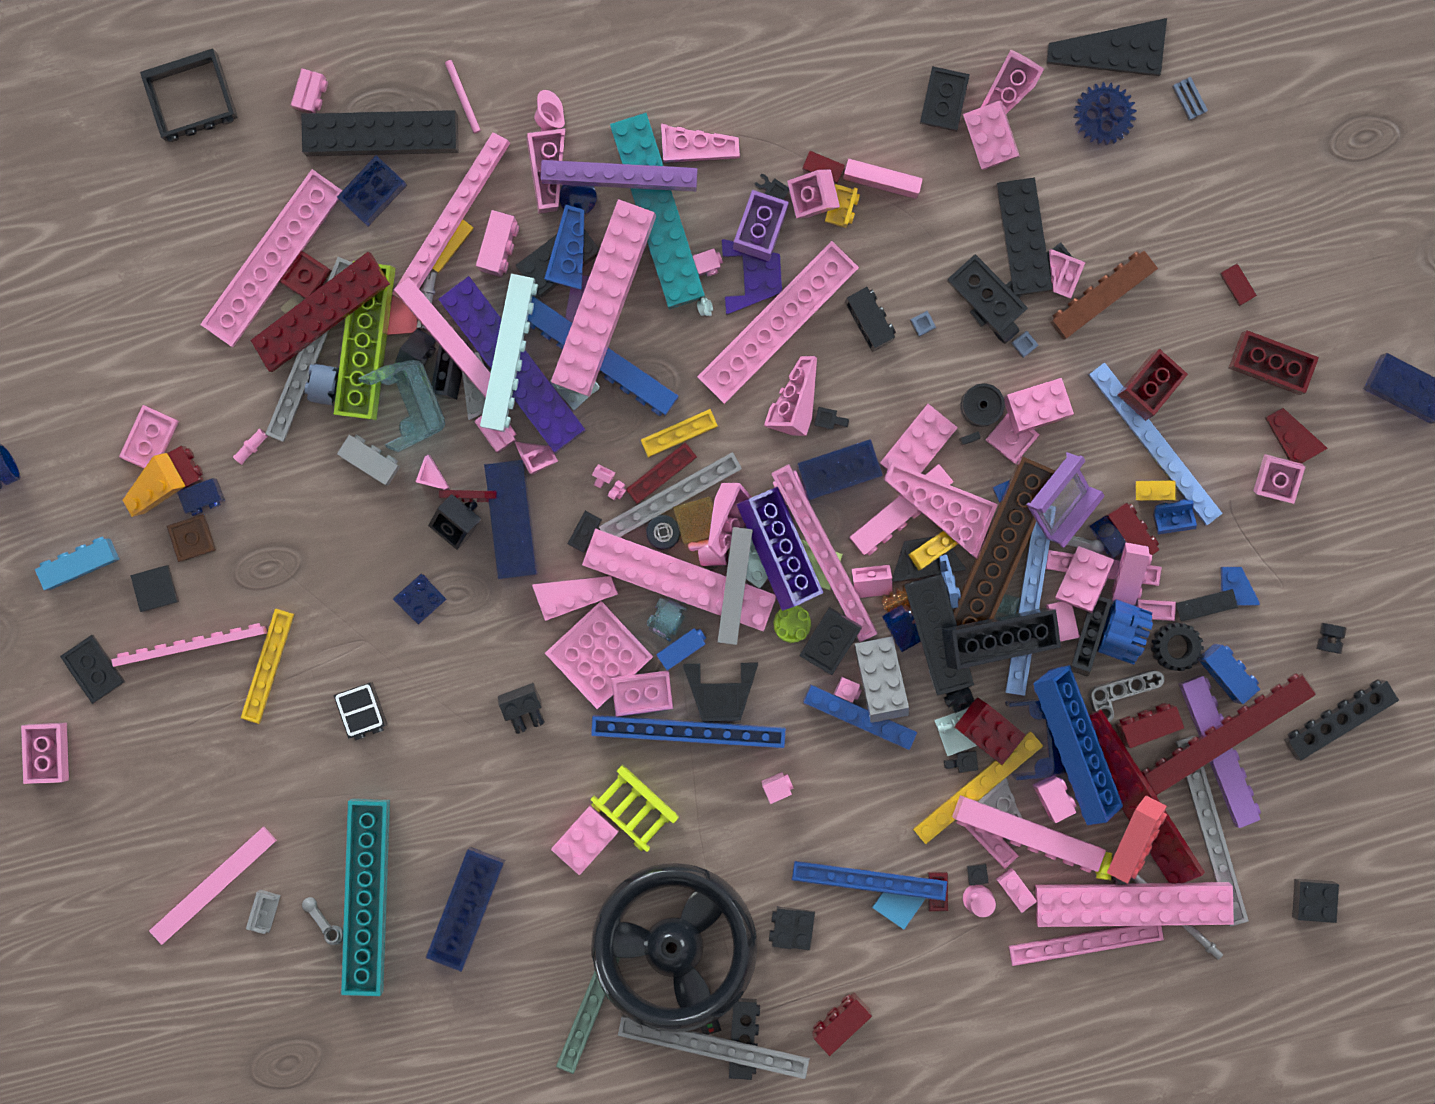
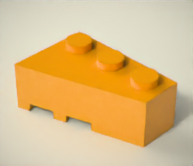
[122,453,185,517]

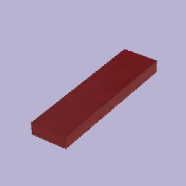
[625,442,697,505]

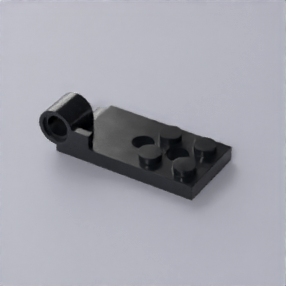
[947,254,1028,344]

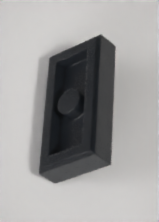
[567,510,602,553]

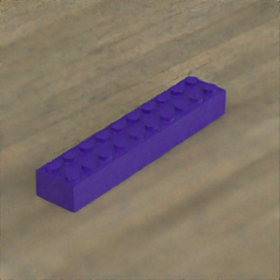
[439,276,586,453]

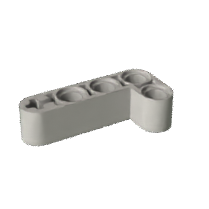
[1088,670,1164,722]

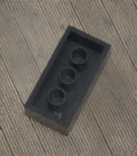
[516,229,600,299]

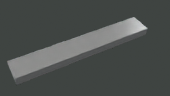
[717,527,752,645]

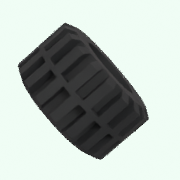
[1151,623,1204,671]

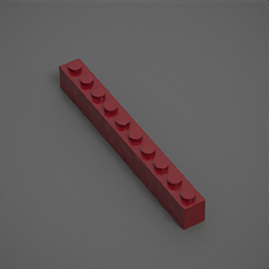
[1141,673,1316,796]

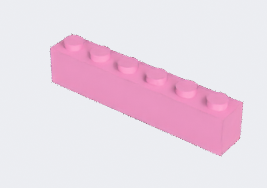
[849,464,953,556]

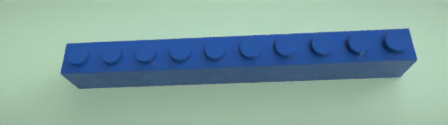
[527,296,679,416]
[591,715,786,748]

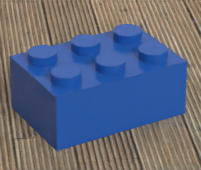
[1198,644,1261,704]

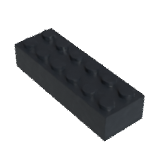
[942,608,1061,670]

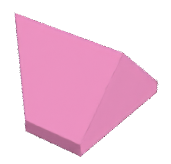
[515,442,558,475]
[416,455,450,490]

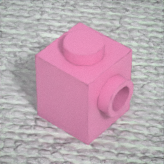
[693,249,723,277]
[834,676,862,703]

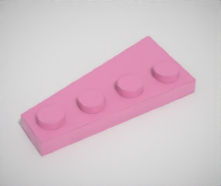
[661,124,740,163]

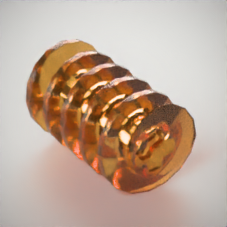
[881,581,912,618]

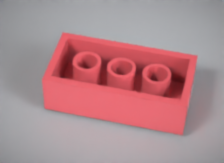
[1107,796,1167,884]

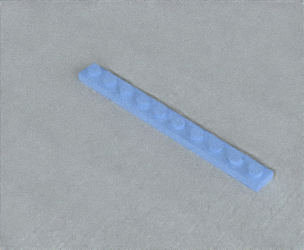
[1089,363,1223,525]
[1005,505,1055,696]

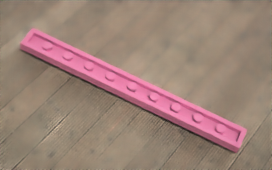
[392,133,510,300]
[772,464,877,642]

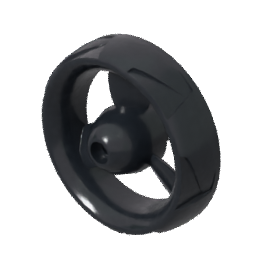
[591,863,757,1032]

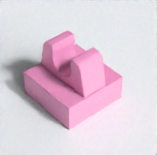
[592,464,615,489]

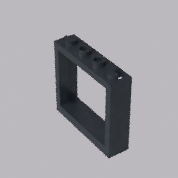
[140,48,238,142]

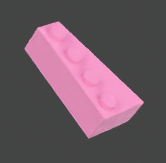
[526,128,565,214]

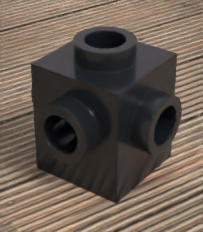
[943,687,975,713]

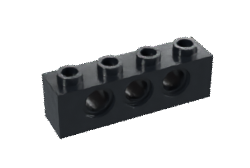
[1071,596,1112,677]
[729,998,760,1080]

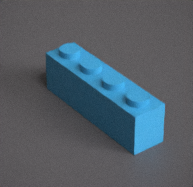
[35,537,120,590]

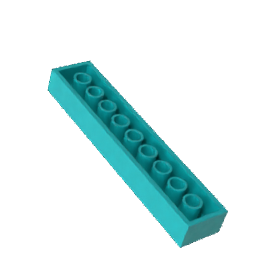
[610,113,705,310]
[341,799,390,996]

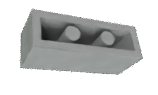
[337,434,400,486]

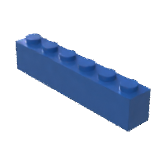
[803,684,917,750]

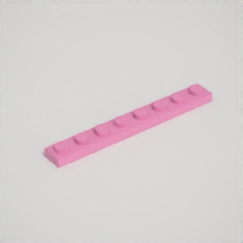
[111,623,267,667]

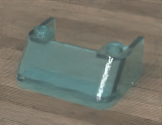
[358,360,445,452]

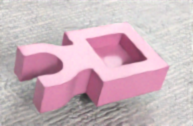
[608,480,626,501]

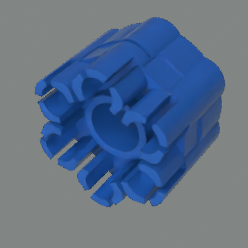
[1097,599,1153,665]

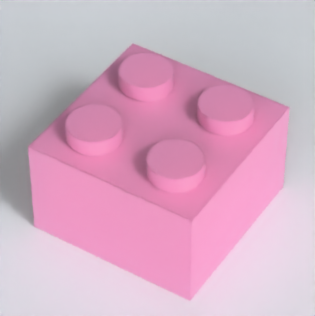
[787,170,840,218]
[1253,454,1305,504]
[1033,775,1077,823]

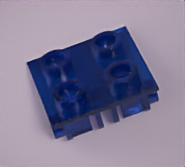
[393,573,447,625]

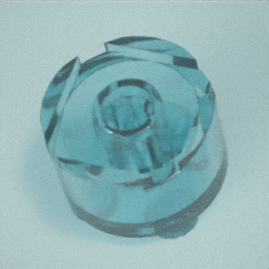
[646,597,688,642]

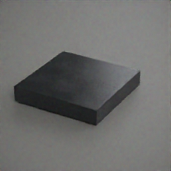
[130,565,179,612]

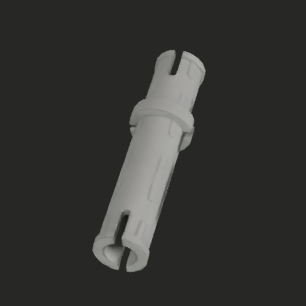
[416,272,437,330]

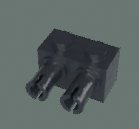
[498,683,545,734]

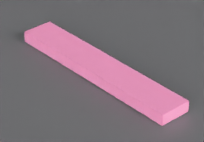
[1045,550,1162,586]

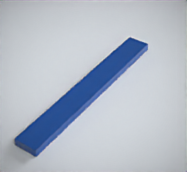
[792,861,947,901]

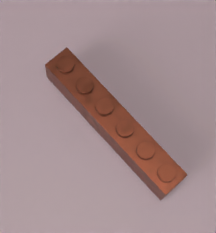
[1050,250,1158,340]

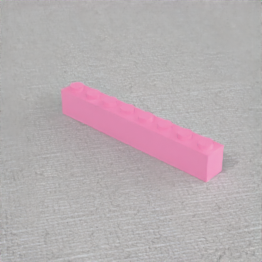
[952,795,1106,873]

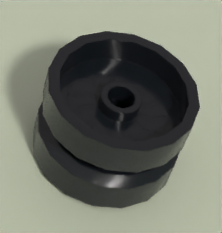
[960,383,1005,427]

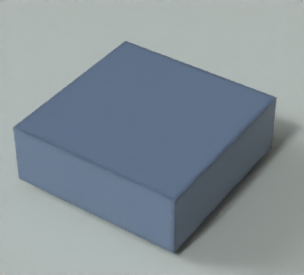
[910,311,936,337]
[1011,331,1039,358]

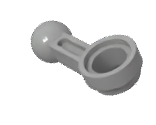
[1055,530,1104,554]
[302,897,343,945]

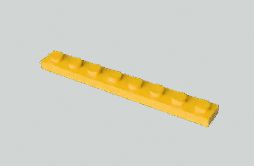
[913,731,1043,844]

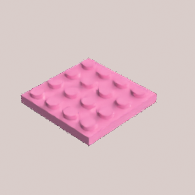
[545,601,653,709]

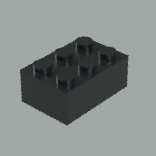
[845,287,896,352]

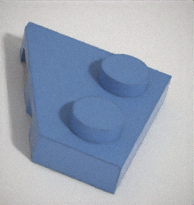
[939,555,961,608]

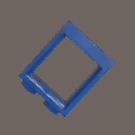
[656,628,707,671]

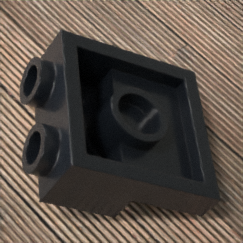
[769,906,815,951]

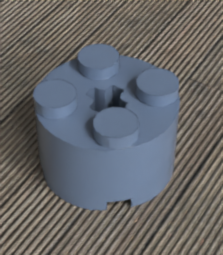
[305,364,339,406]

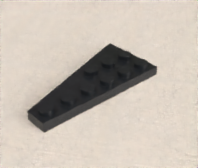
[1046,18,1167,76]

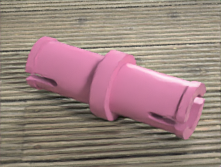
[233,429,268,465]

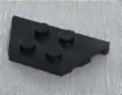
[892,536,966,582]

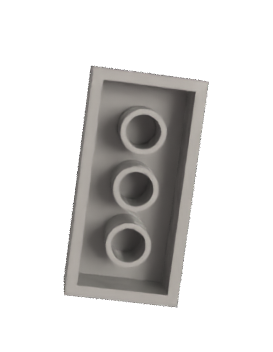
[855,636,909,723]

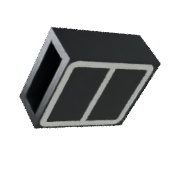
[333,682,388,740]

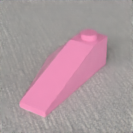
[981,50,1044,114]
[764,356,817,436]
[708,483,752,558]

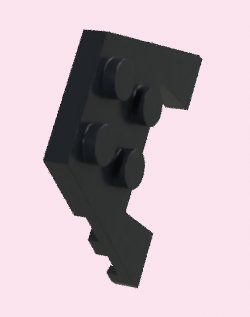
[683,662,758,721]

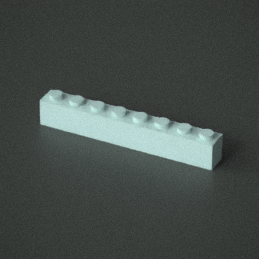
[480,274,538,432]

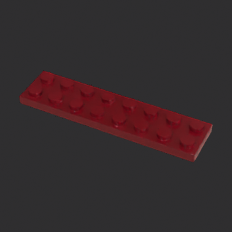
[251,252,390,372]

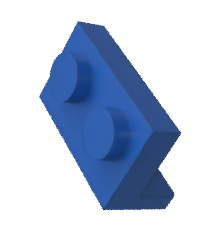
[1153,500,1197,535]

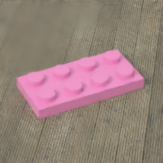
[879,404,958,473]

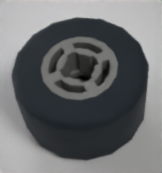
[646,515,681,550]

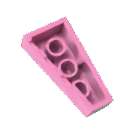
[532,576,618,621]

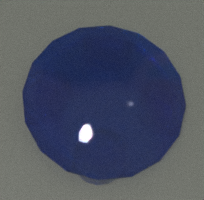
[559,185,597,214]

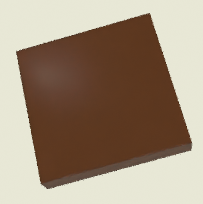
[167,514,216,562]

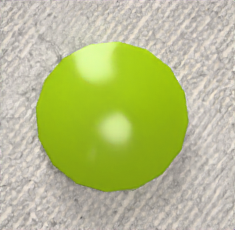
[773,606,811,643]

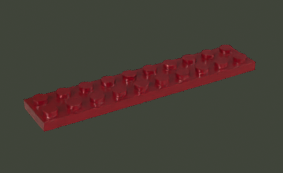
[1089,709,1205,884]

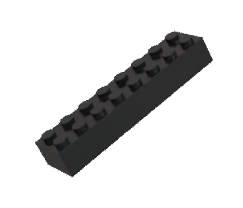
[301,110,459,157]

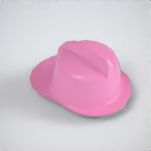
[534,90,565,131]

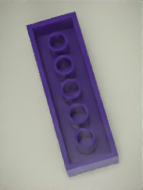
[736,487,823,611]

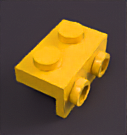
[825,184,860,228]

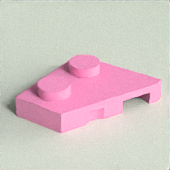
[1049,249,1085,298]

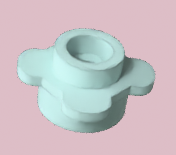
[697,297,713,316]

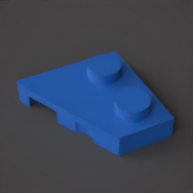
[1221,567,1260,605]

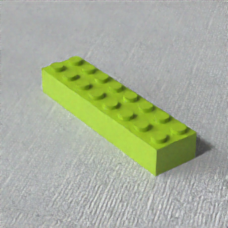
[334,261,396,420]

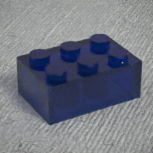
[337,155,407,227]

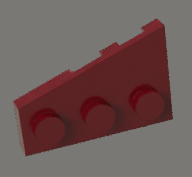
[1265,408,1328,463]

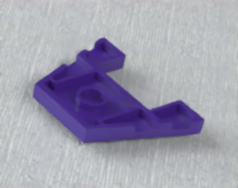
[722,239,782,315]

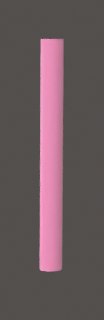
[445,60,481,134]

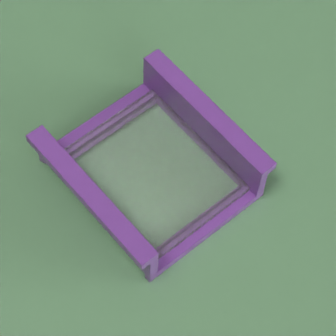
[1027,452,1104,548]

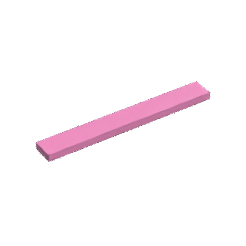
[393,277,491,398]
[149,827,277,945]
[1008,926,1164,966]

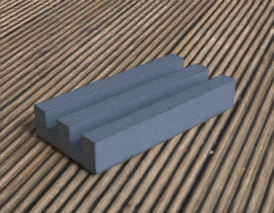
[1172,77,1208,120]

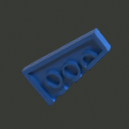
[544,205,585,290]

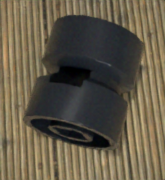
[1316,623,1347,654]

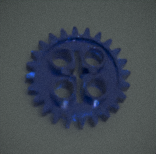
[1073,82,1137,145]

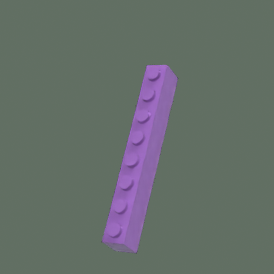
[541,160,697,192]
[1179,675,1261,828]

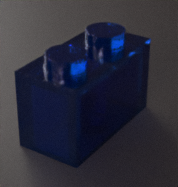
[177,478,225,516]
[882,605,921,652]

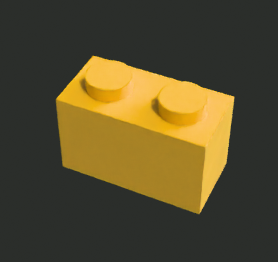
[1136,481,1176,501]

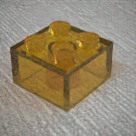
[673,496,713,544]

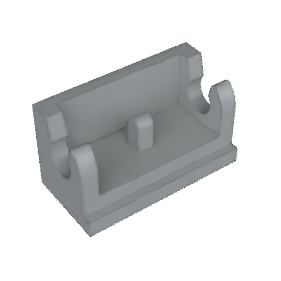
[246,889,281,934]

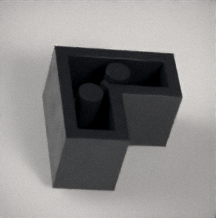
[390,328,436,387]

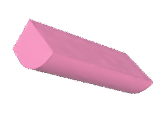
[843,159,923,199]

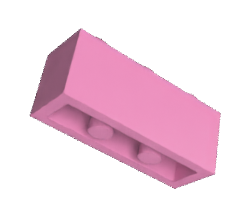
[1111,543,1152,605]
[761,772,794,804]

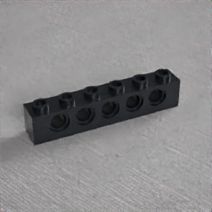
[1284,679,1399,761]

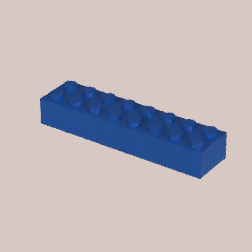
[1033,665,1123,825]

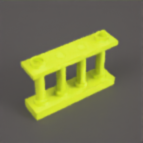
[591,764,679,852]

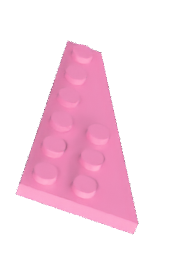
[884,462,998,558]

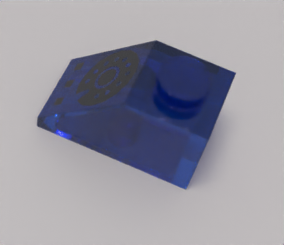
[1089,516,1127,558]

